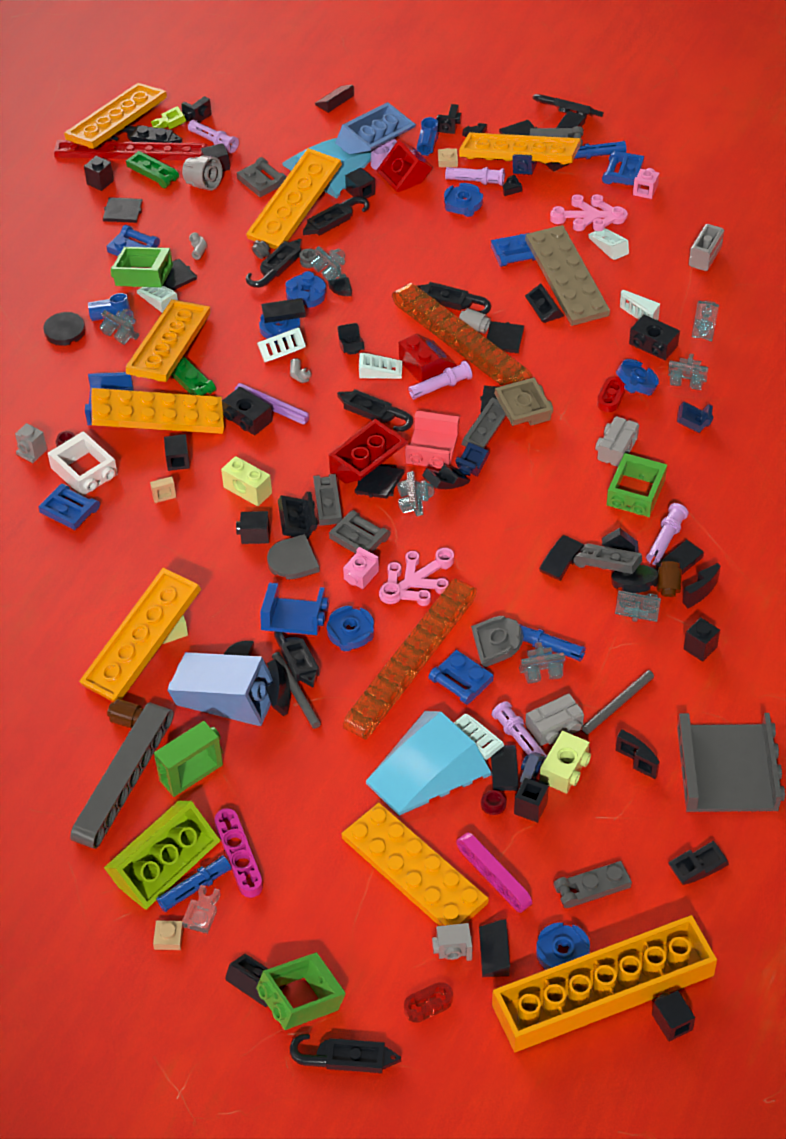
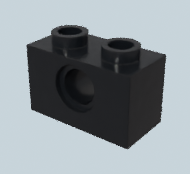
[629,314,680,360]
[222,387,273,436]

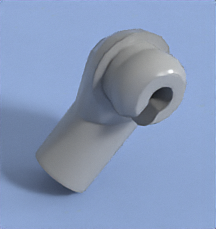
[189,232,207,260]
[290,359,311,383]

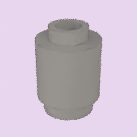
[458,308,491,334]

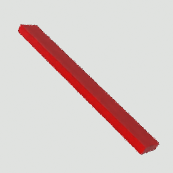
[54,140,207,161]

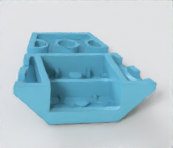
[282,138,371,199]
[366,711,491,816]

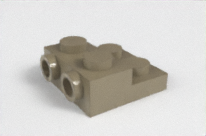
[494,378,553,426]

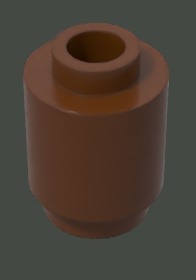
[657,561,682,597]
[107,699,143,728]

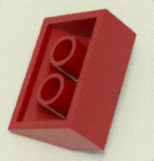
[329,419,407,484]

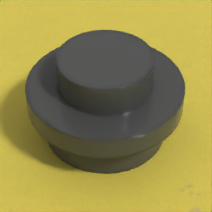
[251,240,270,259]

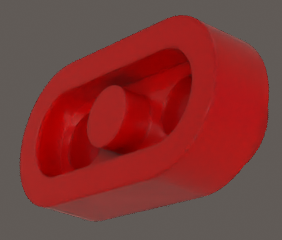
[597,376,626,412]

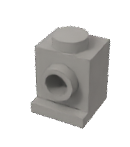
[15,423,47,463]
[432,923,472,961]

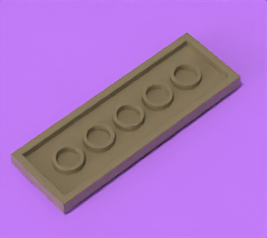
[525,225,610,326]

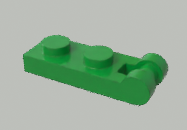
[126,151,179,188]
[171,356,216,396]

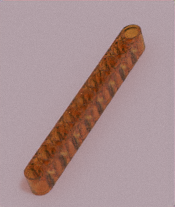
[392,283,533,386]
[343,578,477,739]

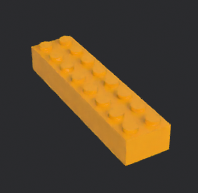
[492,915,717,1053]

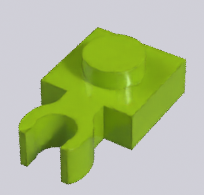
[151,106,186,129]

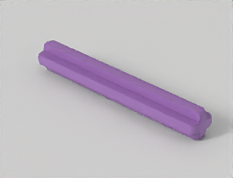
[234,383,309,425]

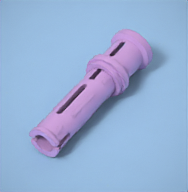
[188,120,239,153]
[445,167,505,186]
[408,361,472,400]
[646,503,689,565]
[491,701,547,764]

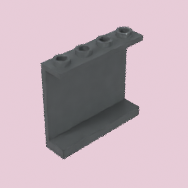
[677,713,785,812]

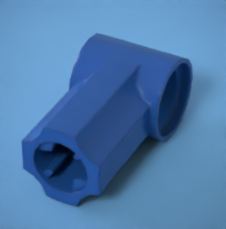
[417,117,438,156]
[88,293,132,321]

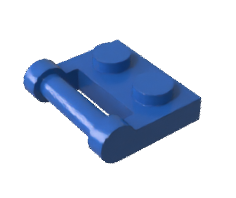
[602,151,644,186]
[106,225,160,256]
[491,233,536,267]
[38,484,100,530]
[428,650,494,705]

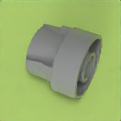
[182,155,222,190]

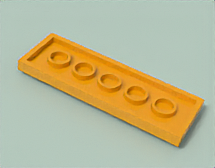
[64,83,167,149]
[459,132,581,164]
[246,148,342,250]
[126,299,211,382]
[91,388,224,434]
[79,568,201,702]
[341,803,488,926]

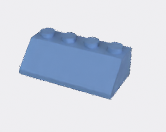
[335,102,416,154]

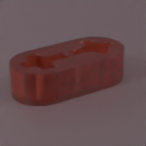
[404,982,453,1023]

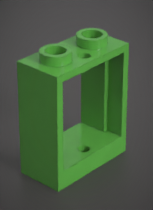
[111,247,173,288]
[606,453,667,517]
[154,721,223,797]
[256,952,346,1030]

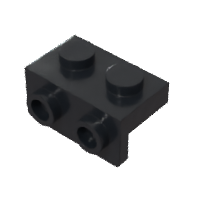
[278,491,318,539]

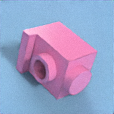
[633,168,659,199]
[343,547,379,589]

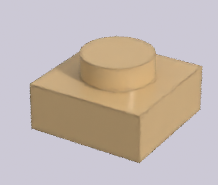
[438,148,458,167]
[150,476,176,503]
[153,921,184,950]

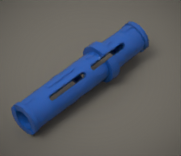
[574,141,627,159]
[519,624,586,661]
[156,855,232,912]

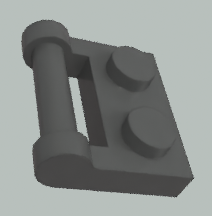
[237,157,287,197]
[329,510,391,554]

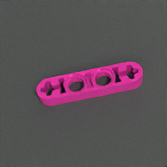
[215,808,263,898]
[456,832,532,913]

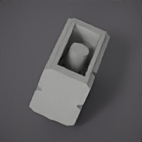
[689,224,724,271]
[595,416,640,467]
[525,694,584,746]

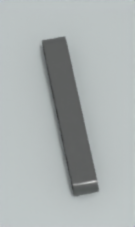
[70,702,173,849]

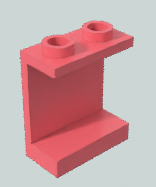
[405,411,459,468]

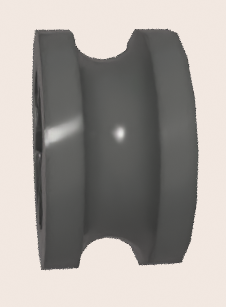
[299,249,318,268]

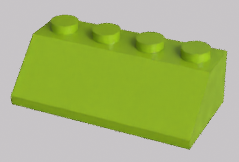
[104,801,221,909]

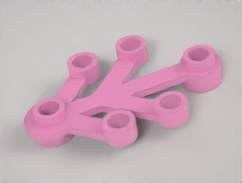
[550,194,628,231]
[379,548,454,606]

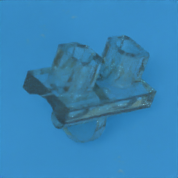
[310,246,346,281]
[692,301,719,341]
[99,309,139,345]
[668,353,709,390]
[397,471,434,516]
[615,591,661,622]
[519,642,565,684]

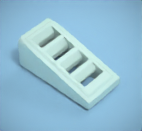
[588,228,629,260]
[137,286,178,313]
[620,290,660,320]
[257,328,306,362]
[359,353,402,379]
[454,714,504,760]

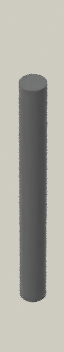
[272,652,321,729]
[582,670,654,735]

